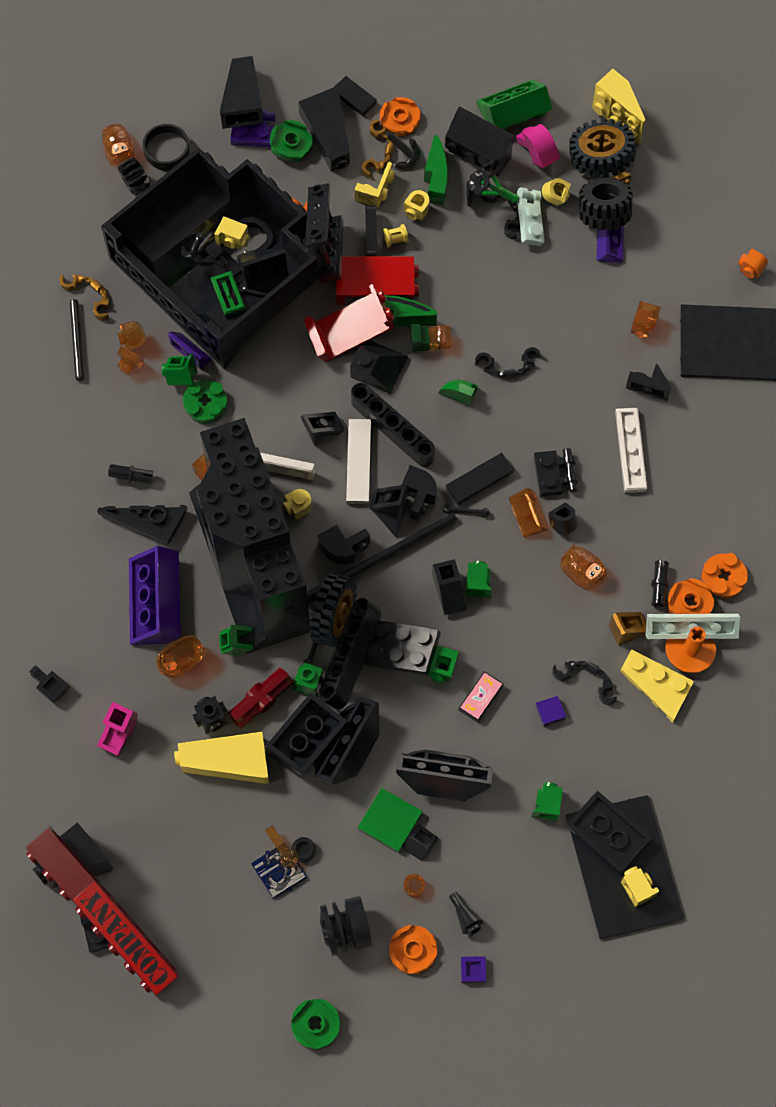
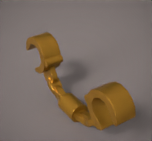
[362,119,394,178]
[59,274,109,321]

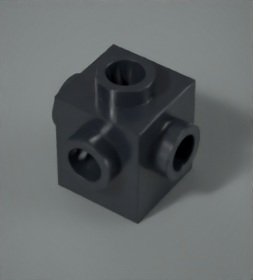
[192,696,228,734]

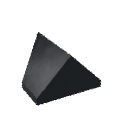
[369,485,409,538]

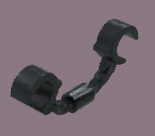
[481,189,520,239]
[475,347,541,379]
[552,661,617,705]

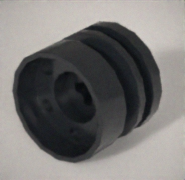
[319,896,372,956]

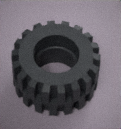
[579,178,633,231]

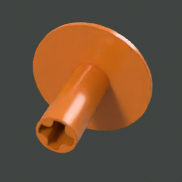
[665,627,716,673]

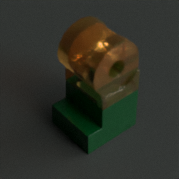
[411,324,452,352]

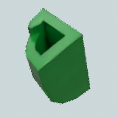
[438,379,478,405]

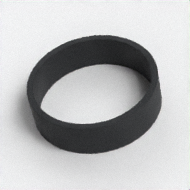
[142,124,190,170]

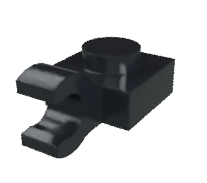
[29,665,70,704]

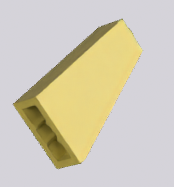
[174,732,269,784]

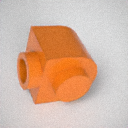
[737,248,768,279]

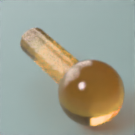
[265,825,298,867]

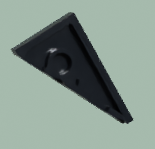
[97,505,188,546]

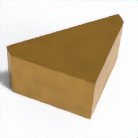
[609,612,646,645]

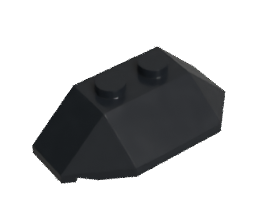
[314,697,379,785]
[396,749,493,802]

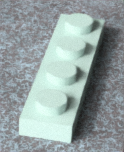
[646,614,740,639]

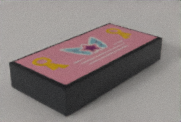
[459,671,504,723]

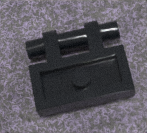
[534,448,579,497]

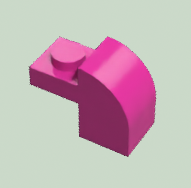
[516,124,560,168]
[97,702,138,756]

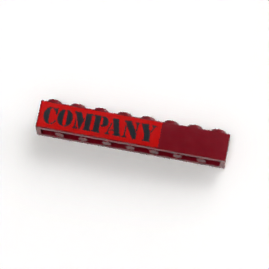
[26,826,179,996]

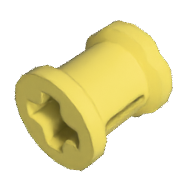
[383,224,409,248]

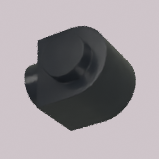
[548,502,577,534]

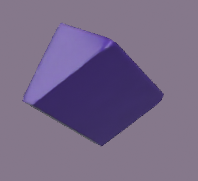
[596,226,624,263]
[168,331,212,370]

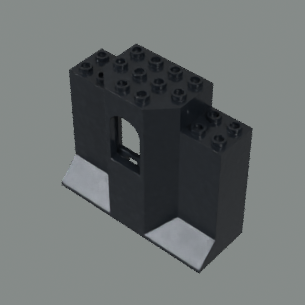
[101,148,319,369]
[189,418,310,654]

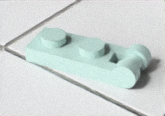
[517,187,545,246]

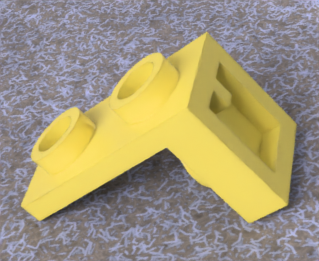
[354,162,395,208]

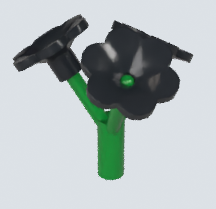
[466,158,519,207]

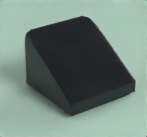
[403,824,438,861]

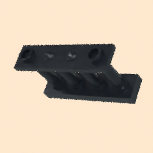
[305,183,344,283]

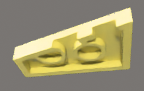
[620,650,694,723]

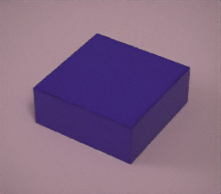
[535,696,566,726]
[461,956,486,983]

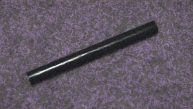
[70,299,84,381]

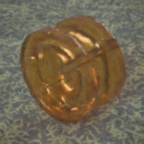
[403,874,425,897]

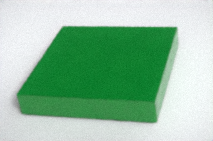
[357,788,423,853]

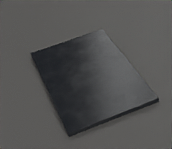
[680,304,776,381]
[566,795,684,939]

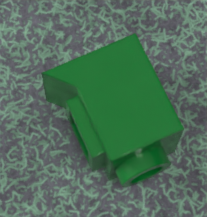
[162,352,198,385]
[466,561,492,598]
[219,624,253,656]
[291,663,323,696]
[531,782,563,821]

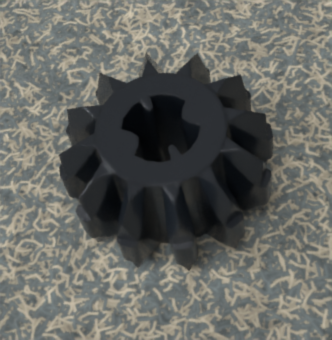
[118,157,150,195]

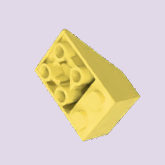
[592,69,645,145]

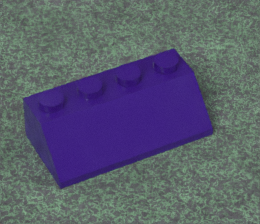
[129,545,181,645]

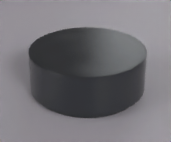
[291,837,316,862]

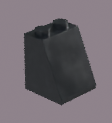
[32,822,113,888]

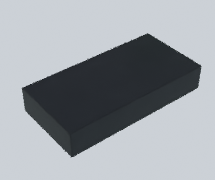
[334,76,377,116]

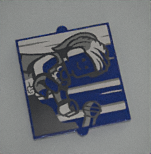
[251,842,307,899]

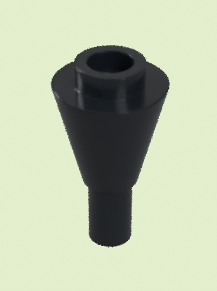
[449,892,483,935]

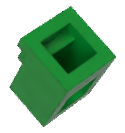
[428,645,459,684]

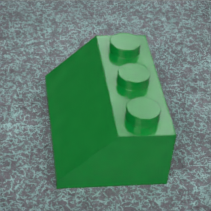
[476,80,553,131]

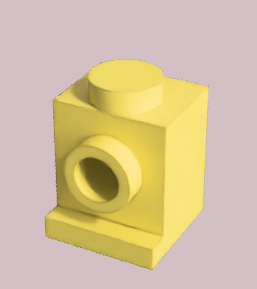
[215,217,250,250]
[621,866,659,907]

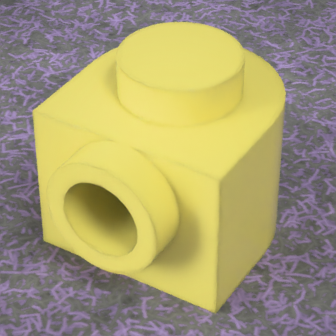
[542,178,571,206]
[404,190,429,221]
[283,489,312,520]

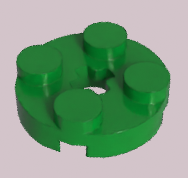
[270,120,312,162]
[183,380,227,424]
[291,999,340,1050]

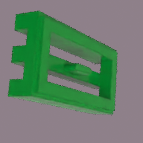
[211,271,246,318]

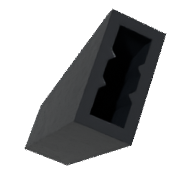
[220,56,264,129]
[298,86,350,171]

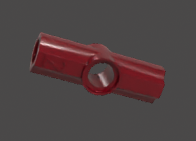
[228,668,293,729]

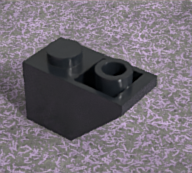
[432,559,466,615]

